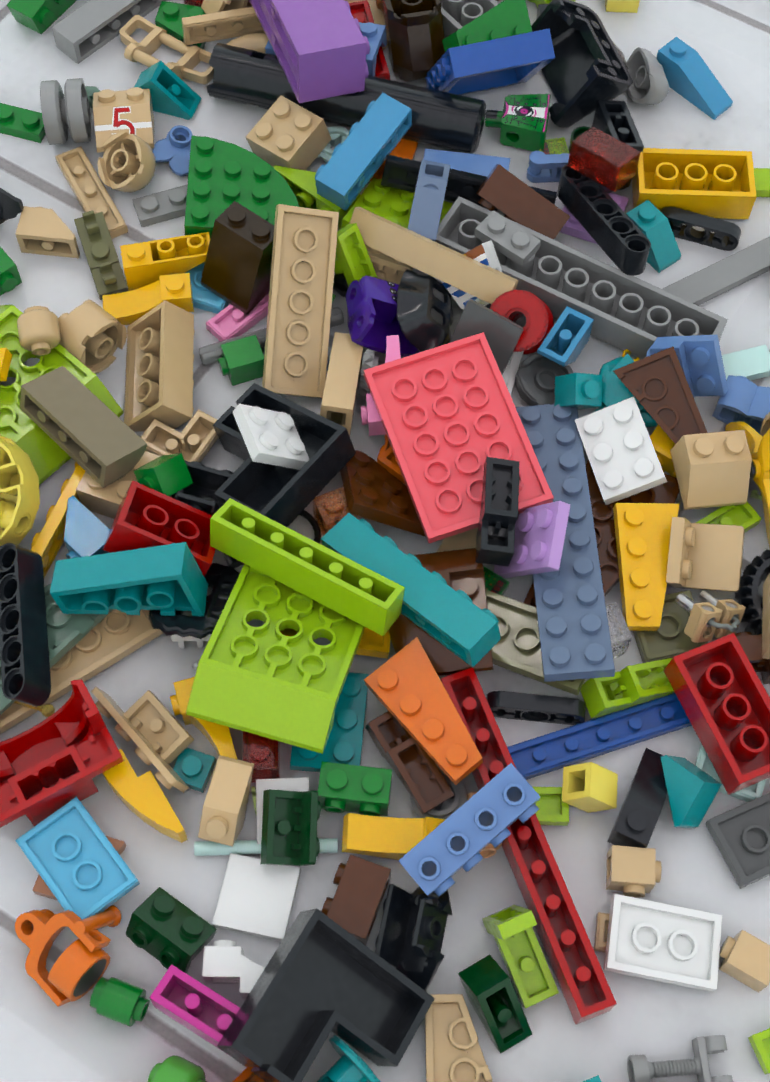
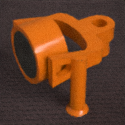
[15,905,121,1007]

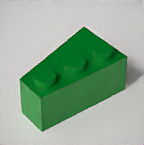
[442,0,532,52]

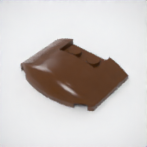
[389,548,494,676]

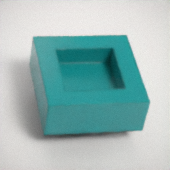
[173,747,216,793]

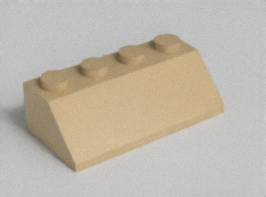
[124,300,195,432]

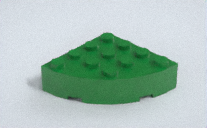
[184,135,300,239]

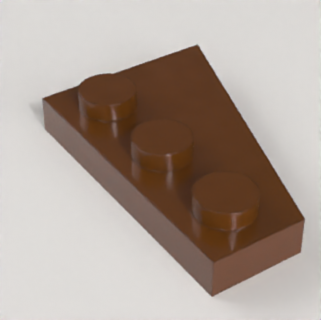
[613,346,708,444]

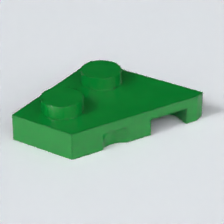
[155,1,206,49]

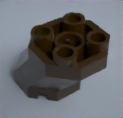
[382,0,445,82]

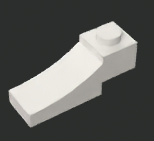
[202,940,265,999]

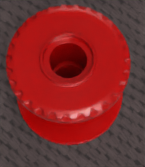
[489,290,554,355]

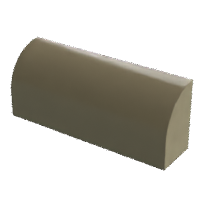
[20,366,147,488]

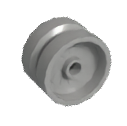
[40,78,91,145]

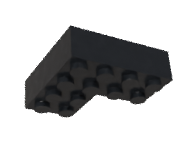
[213,383,356,527]
[217,908,435,1082]

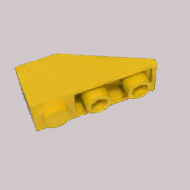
[120,232,210,291]

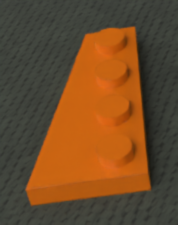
[364,637,483,785]

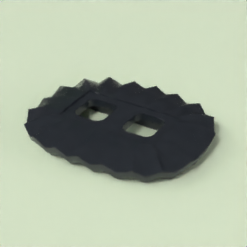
[148,563,239,639]

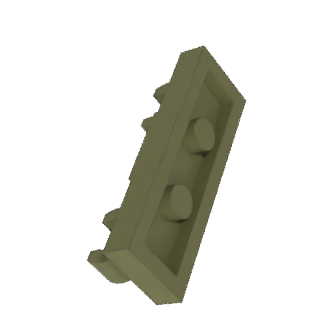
[74,210,128,300]

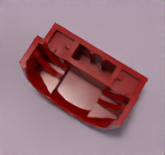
[0,679,124,828]

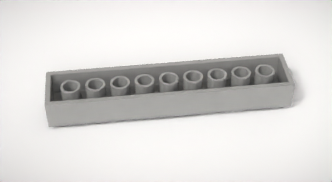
[436,196,728,359]

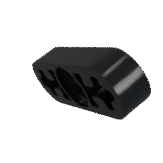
[660,206,741,251]
[486,691,586,725]

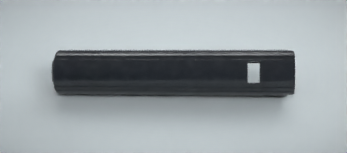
[207,43,486,154]

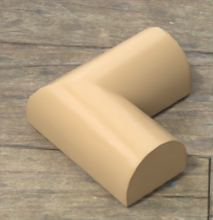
[140,409,219,463]

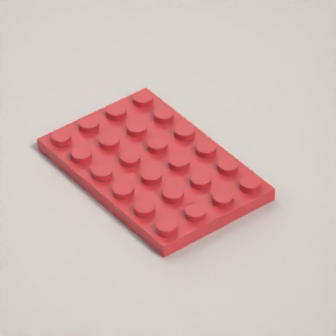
[364,332,554,544]

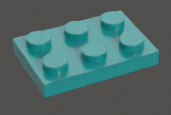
[290,672,369,772]

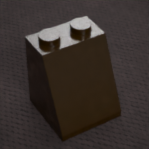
[201,201,274,315]

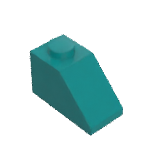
[134,60,202,120]
[626,200,681,273]

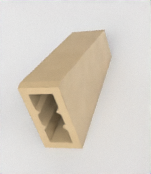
[320,332,364,436]

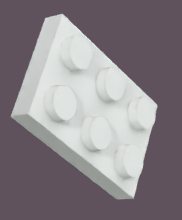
[575,396,667,505]
[604,894,722,992]

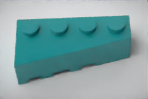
[50,542,208,616]

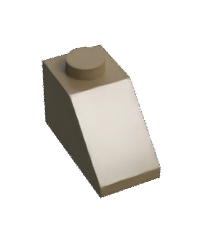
[15,206,80,258]
[198,755,254,847]

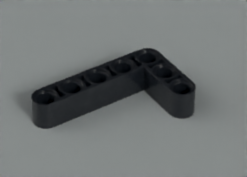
[557,151,651,276]
[0,543,51,707]

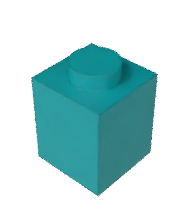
[554,373,602,410]

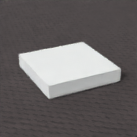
[212,853,301,942]

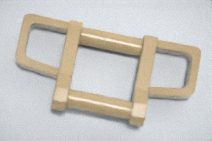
[119,15,215,85]

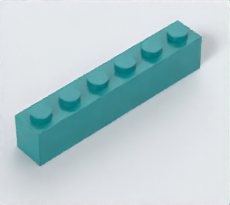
[321,513,501,667]

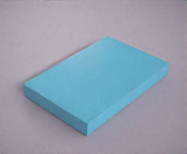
[15,796,140,919]

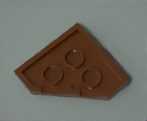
[340,450,426,537]

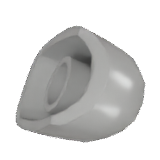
[625,47,669,105]

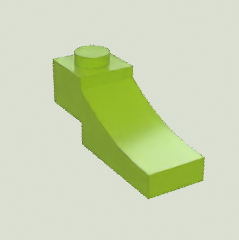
[580,658,675,719]

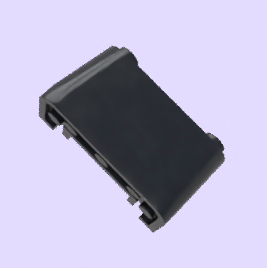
[531,0,633,127]

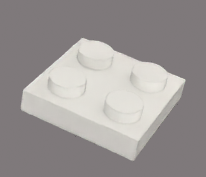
[232,403,310,470]

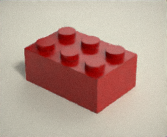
[103,480,216,576]

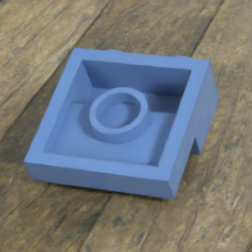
[646,334,728,397]

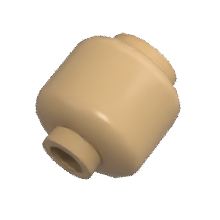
[17,306,60,356]

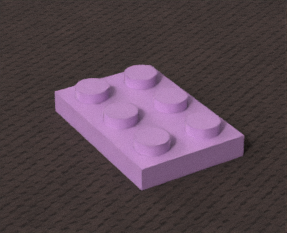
[494,501,571,579]

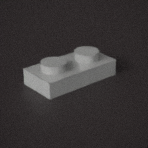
[132,184,188,227]
[474,210,541,267]

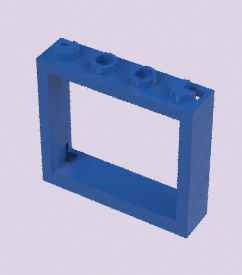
[425,29,555,95]

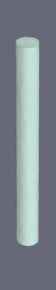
[194,838,338,856]

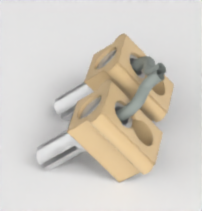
[675,590,746,643]

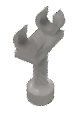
[627,1035,733,1082]

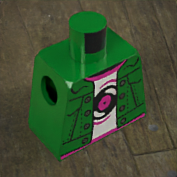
[485,94,551,151]

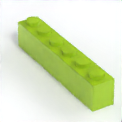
[210,498,405,636]

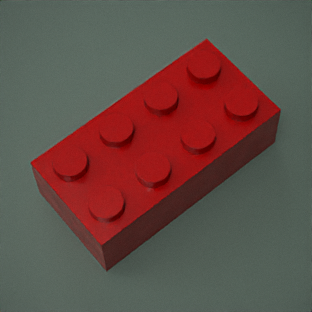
[664,633,770,795]

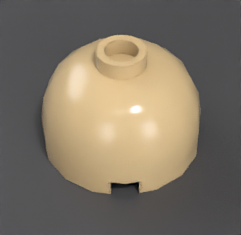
[97,131,156,193]

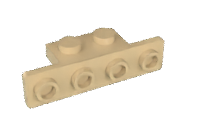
[91,687,194,793]

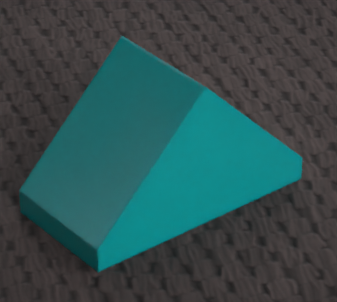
[661,755,722,828]

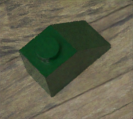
[458,955,532,1054]

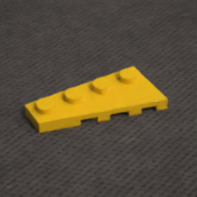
[613,503,680,631]

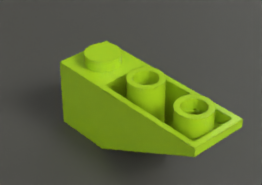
[273,165,360,230]

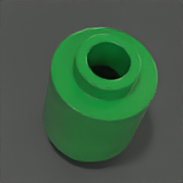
[90,977,150,1027]

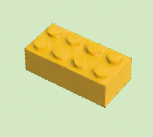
[632,148,757,219]

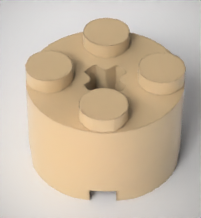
[58,299,127,374]

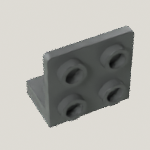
[449,299,523,375]

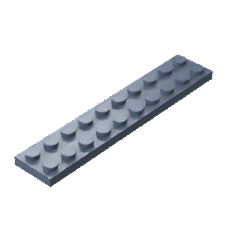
[516,404,615,682]

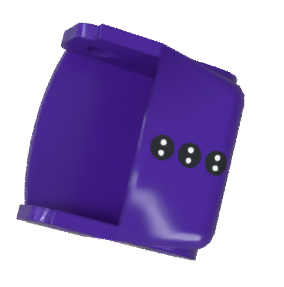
[346,275,420,357]

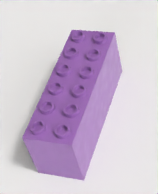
[250,0,370,103]

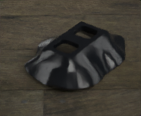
[397,269,453,352]

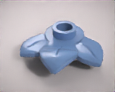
[152,125,193,176]

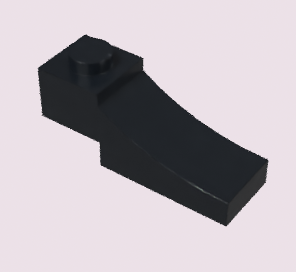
[475,457,519,567]

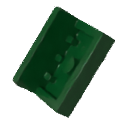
[260,789,321,866]
[126,887,217,973]

